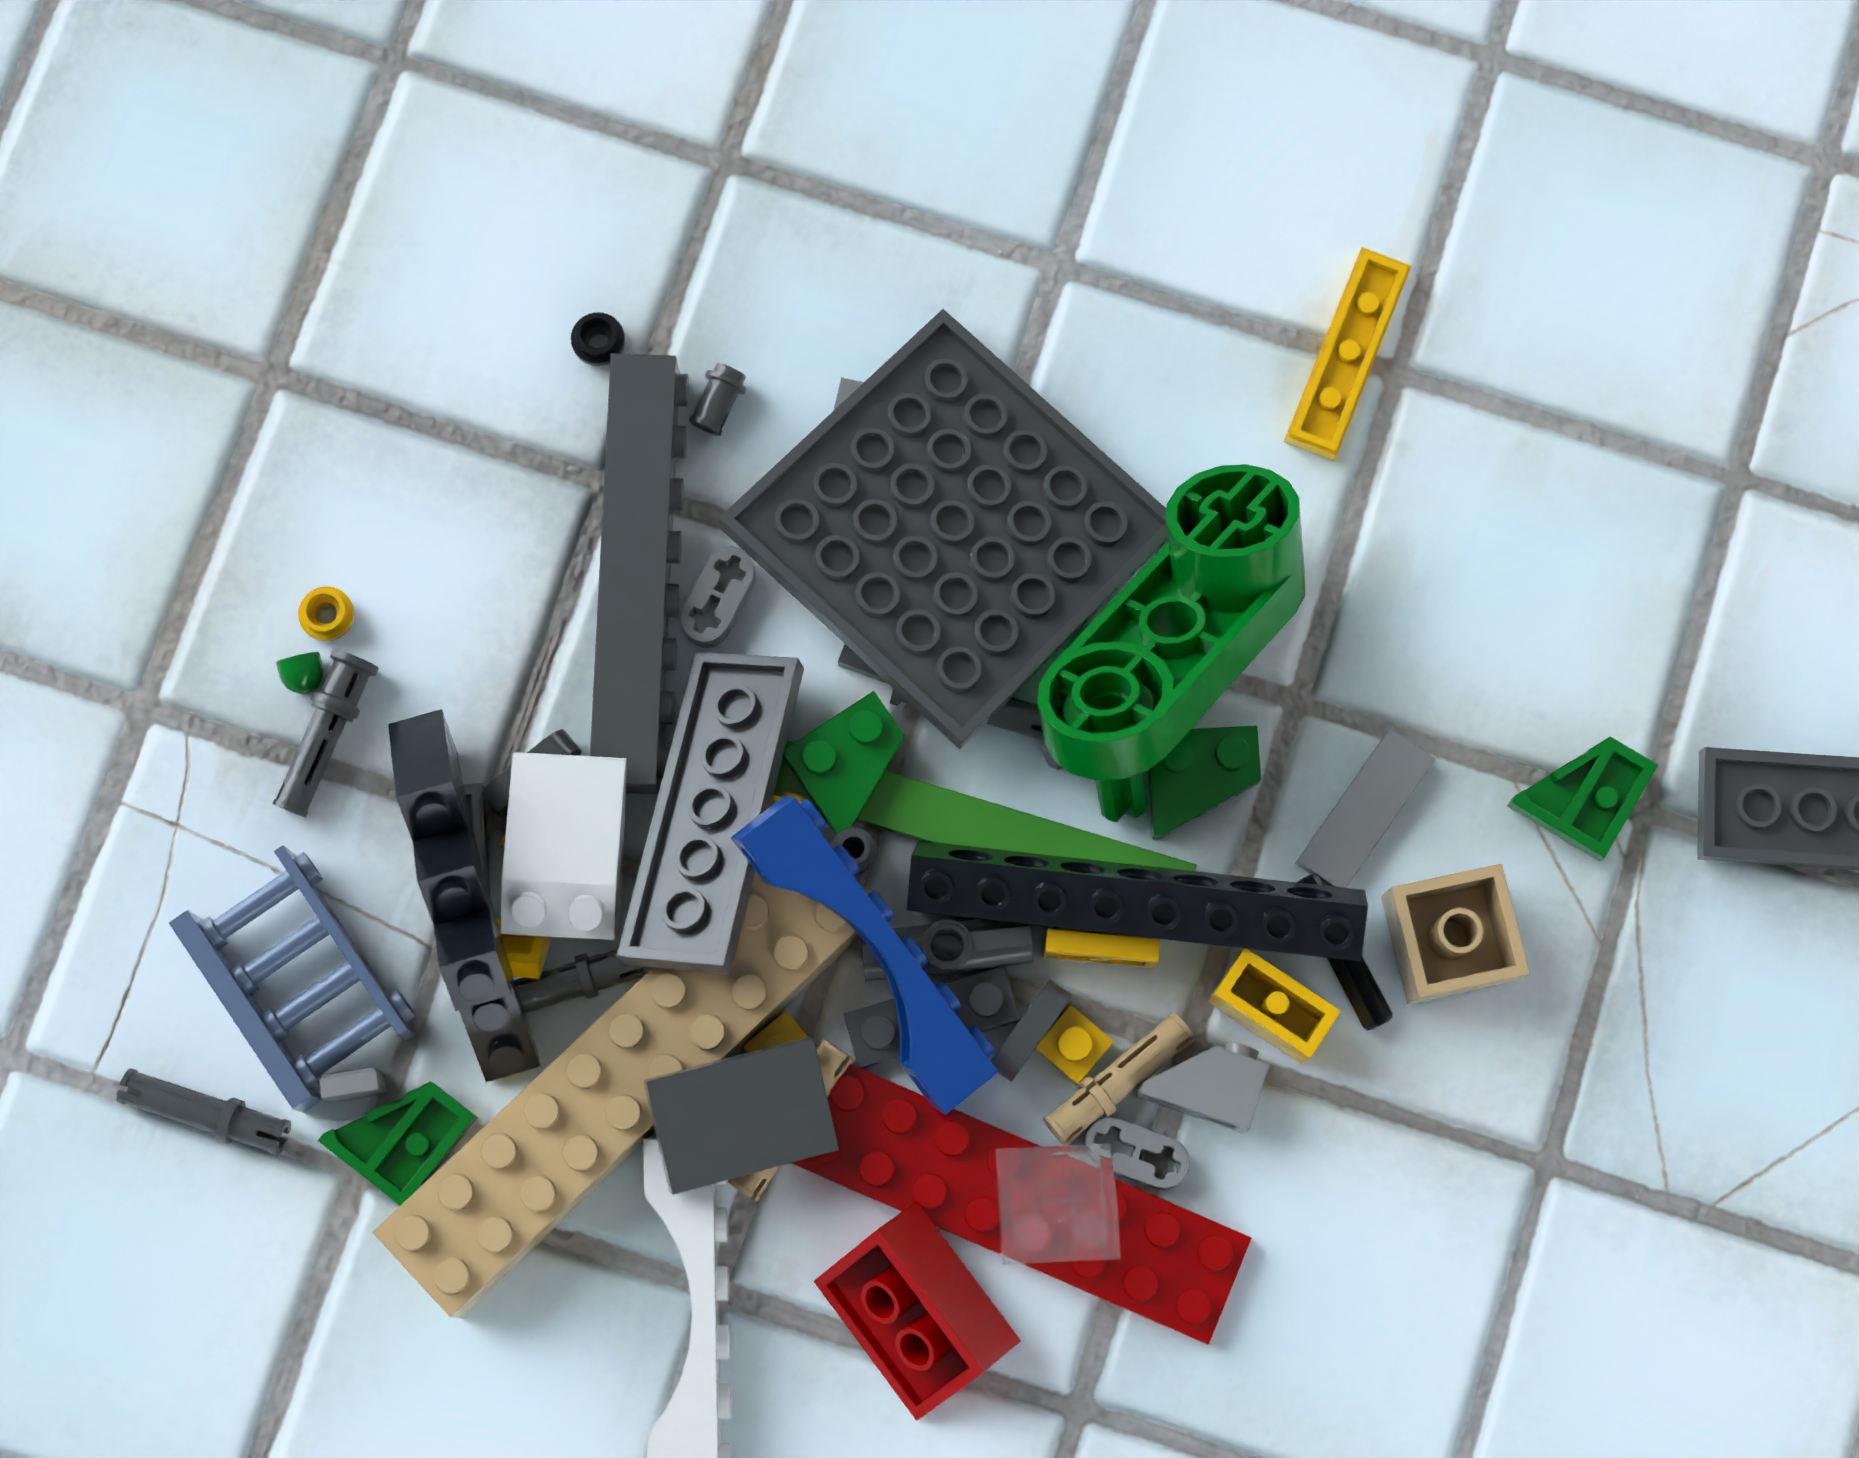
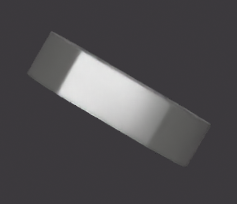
[680,546,756,648]
[1083,1117,1190,1190]

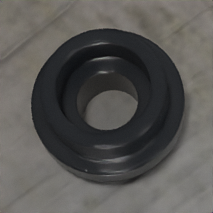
[571,312,625,366]

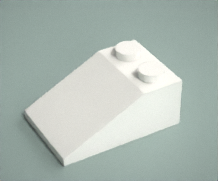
[501,752,627,940]

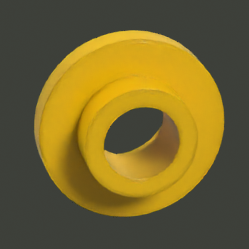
[298,586,355,642]

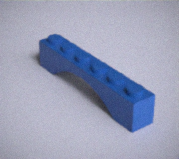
[730,796,999,1115]

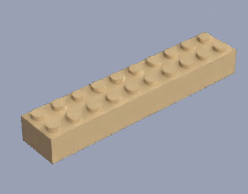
[372,871,860,1318]

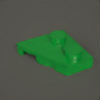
[783,691,905,835]
[1148,725,1261,839]
[1507,736,1658,861]
[317,1081,478,1206]

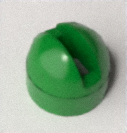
[276,652,324,694]

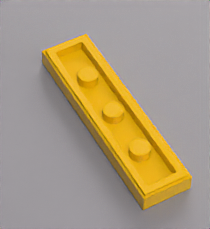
[1284,247,1411,461]

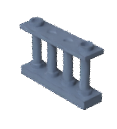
[169,845,417,1113]

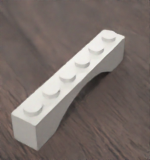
[643,1139,732,1458]

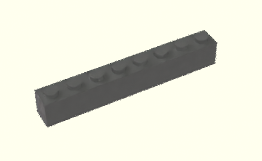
[590,353,689,794]

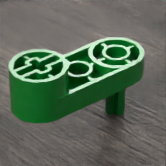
[1037,464,1305,822]

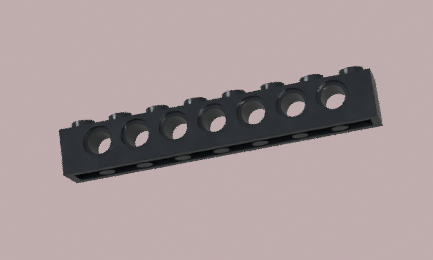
[906,841,1368,961]

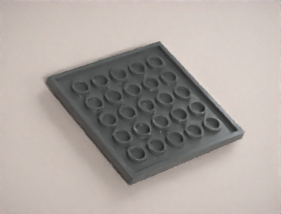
[717,309,1168,749]

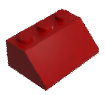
[813,1201,1021,1421]

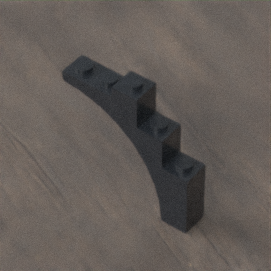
[388,709,541,1082]

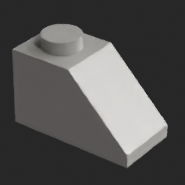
[1136,1041,1270,1133]

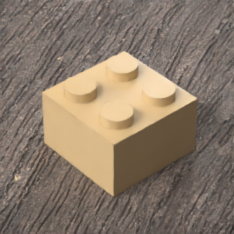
[1381,863,1530,1005]

